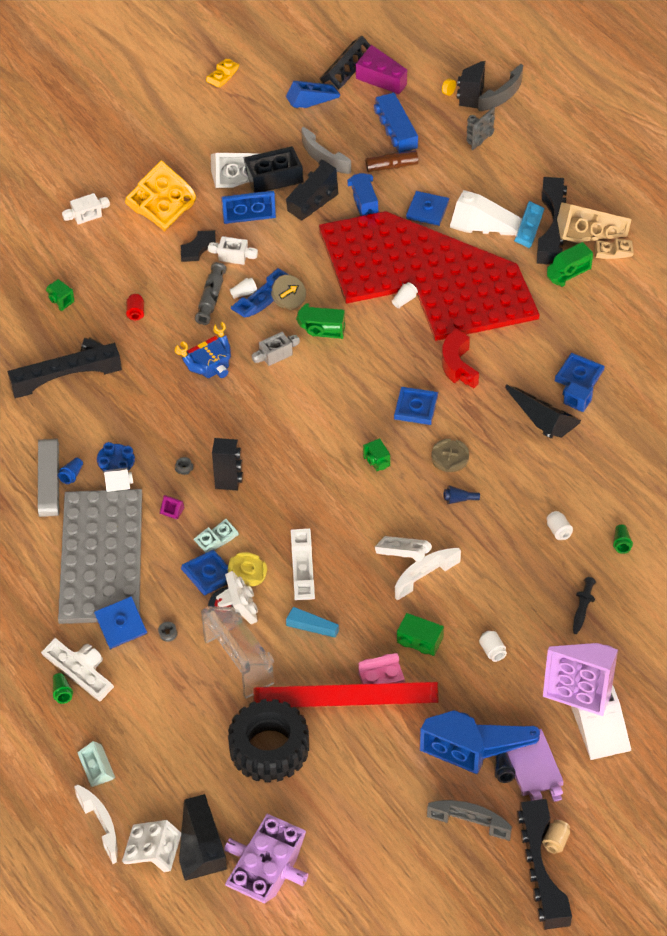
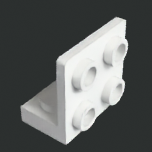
[122,820,182,872]

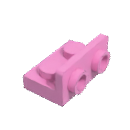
[358,653,405,684]

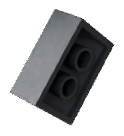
[243,146,304,193]

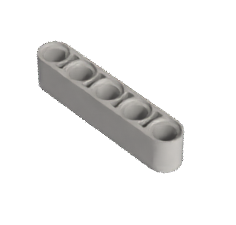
[38,438,59,517]

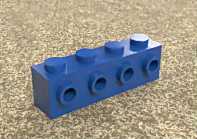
[374,93,418,153]

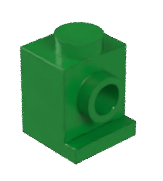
[46,279,75,311]
[363,438,390,471]

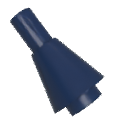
[443,485,480,504]

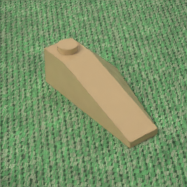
[557,202,632,243]

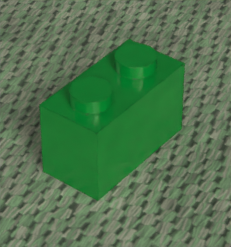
[397,613,444,656]

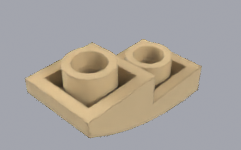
[594,238,634,259]

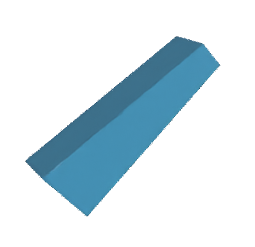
[286,607,339,638]

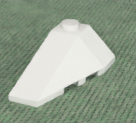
[211,153,261,188]

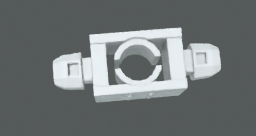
[62,193,110,224]
[208,236,258,265]

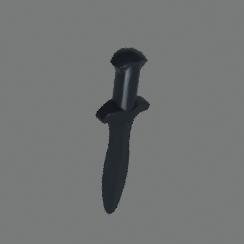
[573,577,596,634]

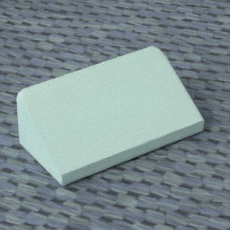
[77,741,115,787]

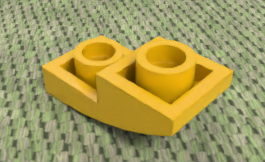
[206,59,239,88]

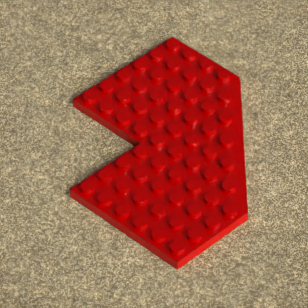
[319,211,540,341]

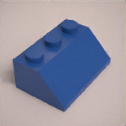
[221,191,276,224]

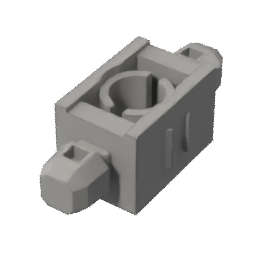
[251,331,300,366]

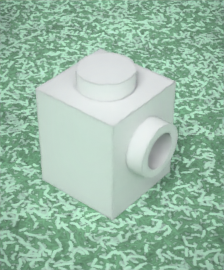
[104,468,133,492]

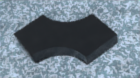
[181,230,216,262]

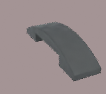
[478,64,523,111]
[427,800,512,841]

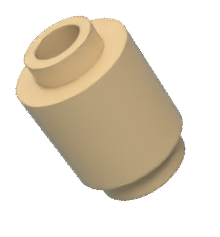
[542,820,570,854]

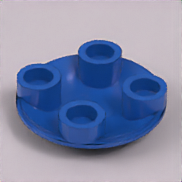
[97,442,135,471]

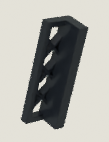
[319,36,371,90]

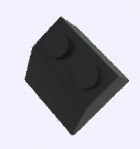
[457,61,486,108]

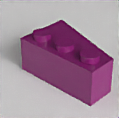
[356,45,407,94]

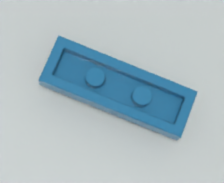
[514,201,545,248]

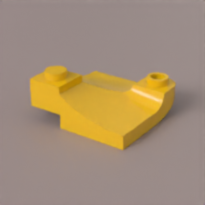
[125,160,196,232]

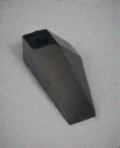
[505,384,581,438]
[179,794,227,881]

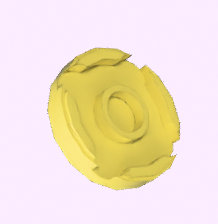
[227,552,268,586]

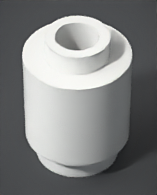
[547,511,573,540]
[479,631,507,662]

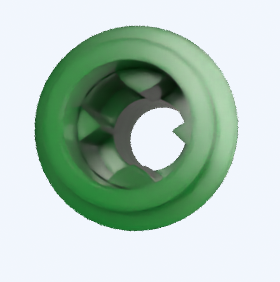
[613,524,633,554]
[52,673,73,704]

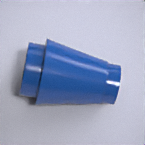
[58,457,83,484]

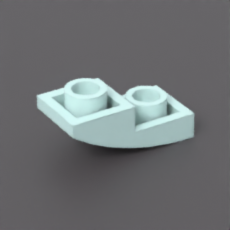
[194,519,239,553]

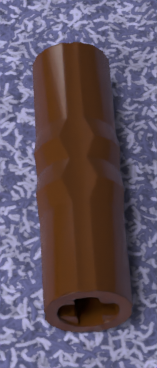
[365,150,418,172]

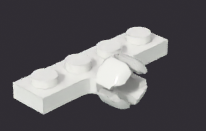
[41,638,114,702]

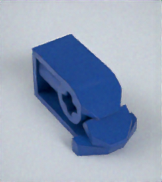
[347,173,379,216]

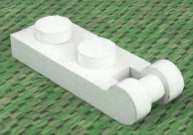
[375,536,432,561]

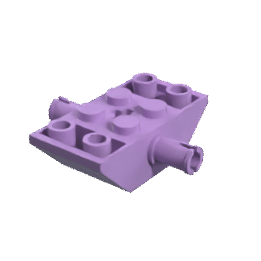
[224,813,308,904]

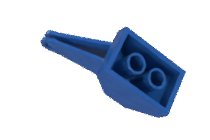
[420,710,540,775]

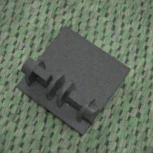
[466,107,495,150]

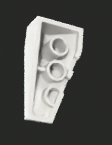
[450,190,522,235]

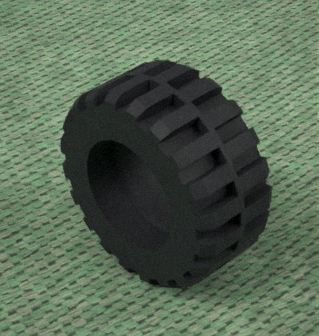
[228,699,309,782]

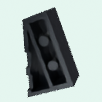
[286,159,339,220]
[212,438,243,491]

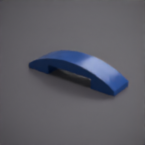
[231,268,289,317]

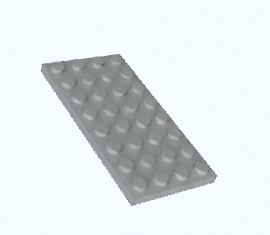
[58,489,142,624]

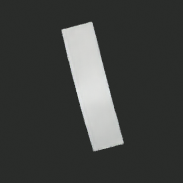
[291,529,315,600]
[395,548,461,601]
[74,785,118,864]

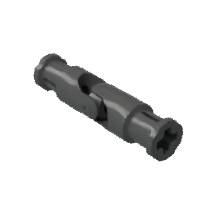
[195,262,227,325]

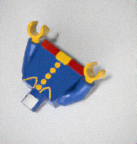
[175,322,231,378]

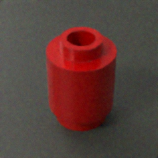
[126,294,144,321]

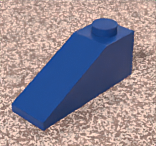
[286,81,340,108]

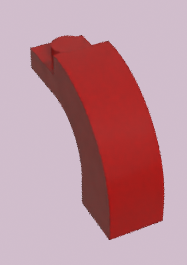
[442,328,479,389]

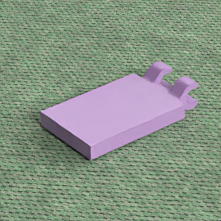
[507,729,563,802]

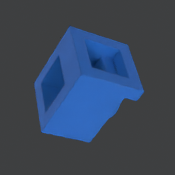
[562,382,593,412]

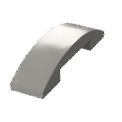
[301,127,351,174]

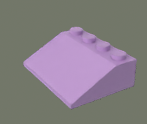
[543,643,618,716]

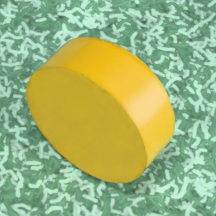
[442,78,456,96]

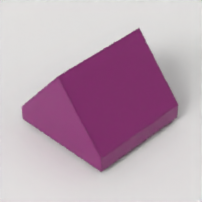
[159,495,184,519]

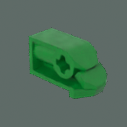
[547,242,593,287]
[296,303,346,339]

